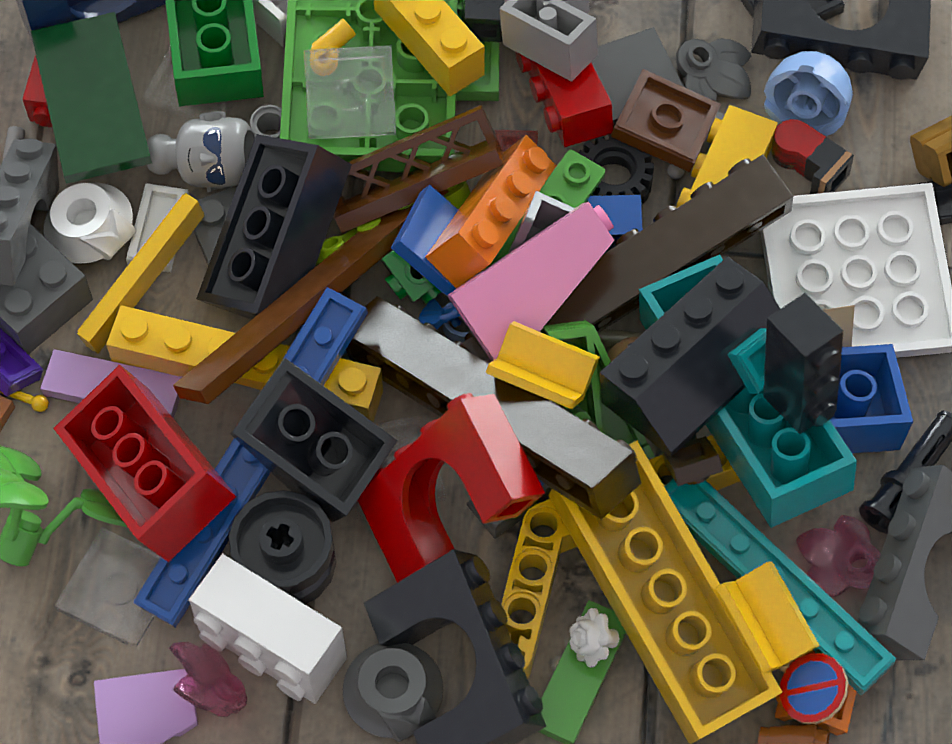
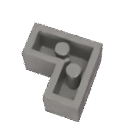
[499,0,598,82]

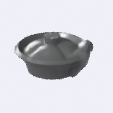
[343,643,443,742]

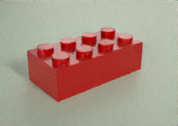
[53,364,237,562]

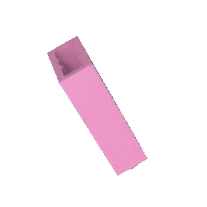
[447,202,614,361]

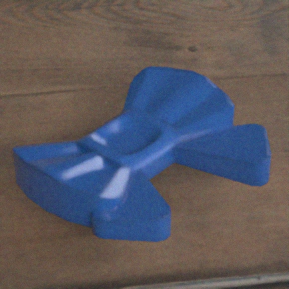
[419,299,461,329]

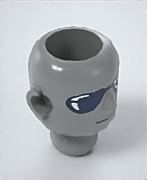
[147,111,254,192]

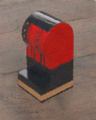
[772,119,854,194]

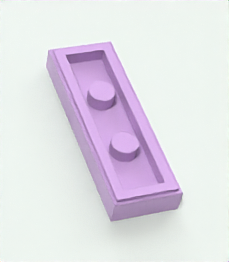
[40,349,183,419]

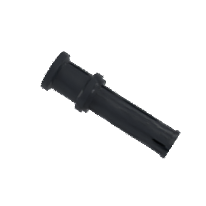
[859,410,952,534]

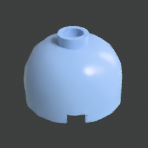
[764,51,853,136]

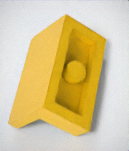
[486,321,600,409]
[717,561,820,673]

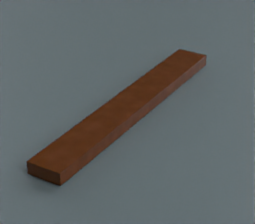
[173,189,449,404]

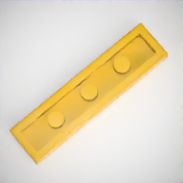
[77,193,205,354]

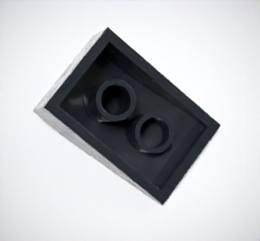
[230,358,398,522]

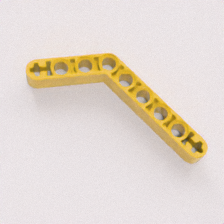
[501,435,741,679]

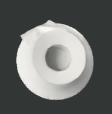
[44,183,136,263]

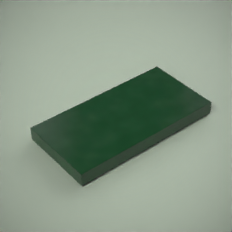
[30,12,152,184]

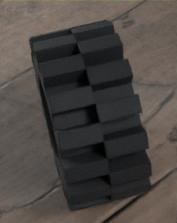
[578,133,654,204]

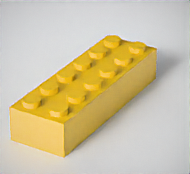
[548,441,782,744]

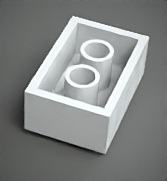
[189,554,347,704]

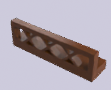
[334,105,503,233]

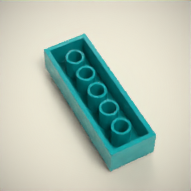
[639,254,857,528]

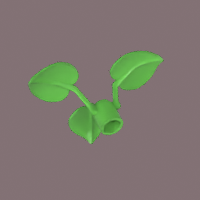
[0,446,127,566]

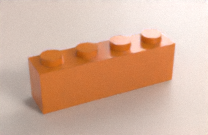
[425,135,557,289]

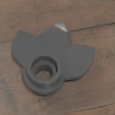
[676,38,751,101]

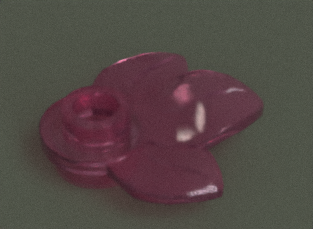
[796,515,881,598]
[169,642,247,717]

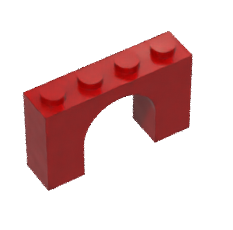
[357,393,545,583]

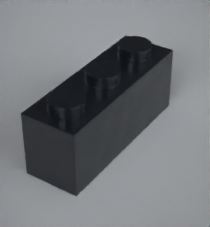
[763,293,844,435]

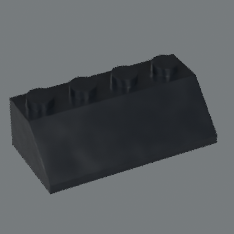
[196,134,352,320]
[600,256,781,457]

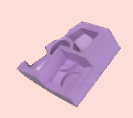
[94,668,198,744]

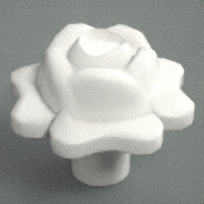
[569,608,619,667]

